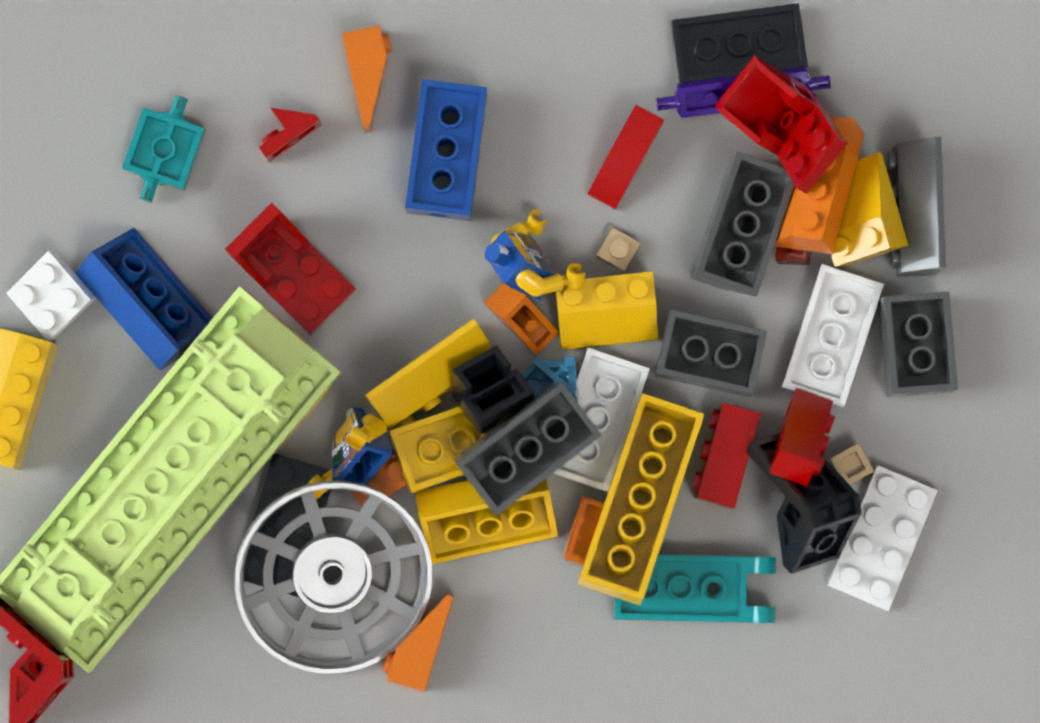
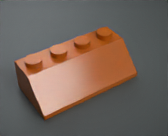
[774,116,865,254]

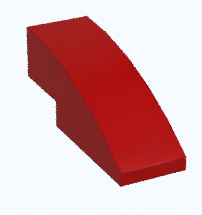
[587,105,664,210]

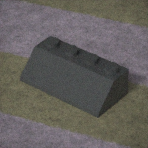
[887,137,946,276]
[690,151,795,297]
[452,380,602,516]

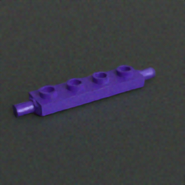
[656,67,831,118]

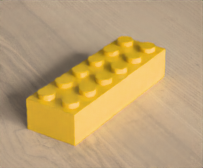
[577,393,704,606]

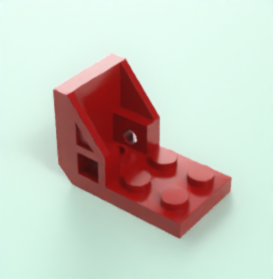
[715,55,848,194]
[225,202,356,336]
[0,598,74,723]

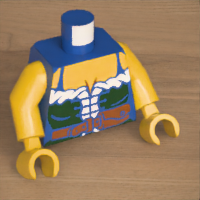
[484,209,586,301]
[308,407,392,499]

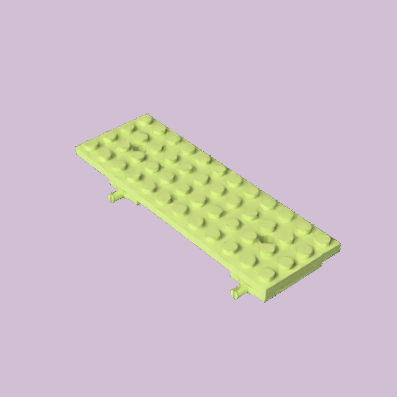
[0,286,342,674]

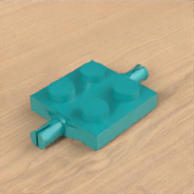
[122,95,206,203]

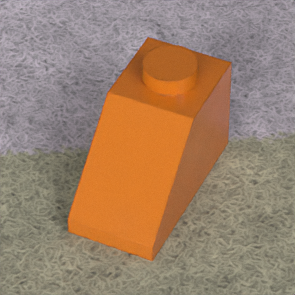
[484,282,559,356]

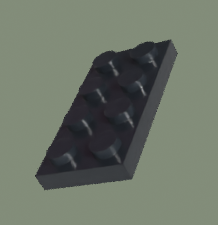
[670,3,808,83]
[244,453,332,597]

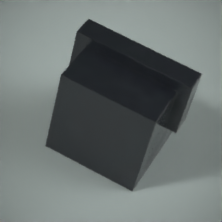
[452,345,535,435]

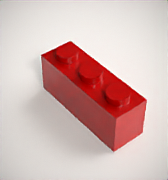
[769,388,835,486]
[691,403,761,509]

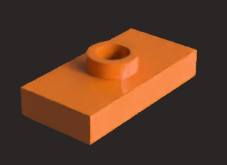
[562,496,604,566]

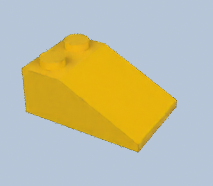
[831,152,909,267]

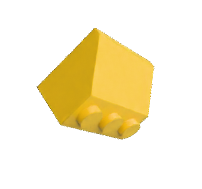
[555,271,658,350]

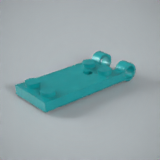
[614,555,776,623]

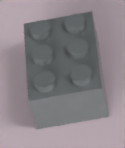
[878,291,958,397]
[655,309,767,398]

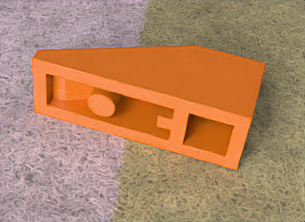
[342,25,392,133]
[383,595,454,692]

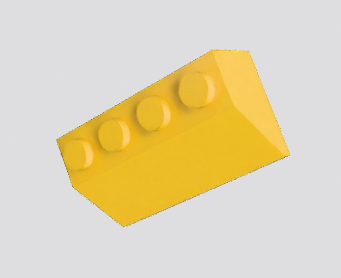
[365,319,492,430]
[0,328,58,470]
[415,479,558,564]

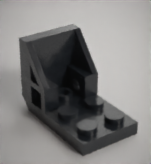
[746,433,862,574]

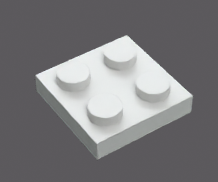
[6,250,96,342]

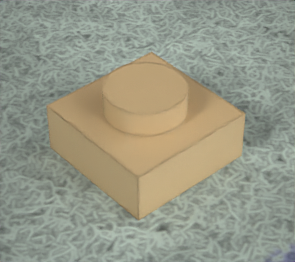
[596,227,641,272]
[829,443,875,485]

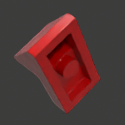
[259,108,322,162]

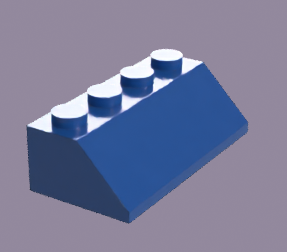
[75,228,213,370]

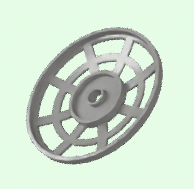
[234,480,432,674]

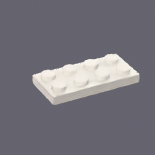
[781,264,884,408]
[552,348,650,493]
[827,465,938,611]

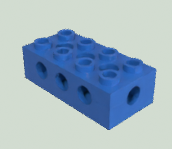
[405,79,487,221]

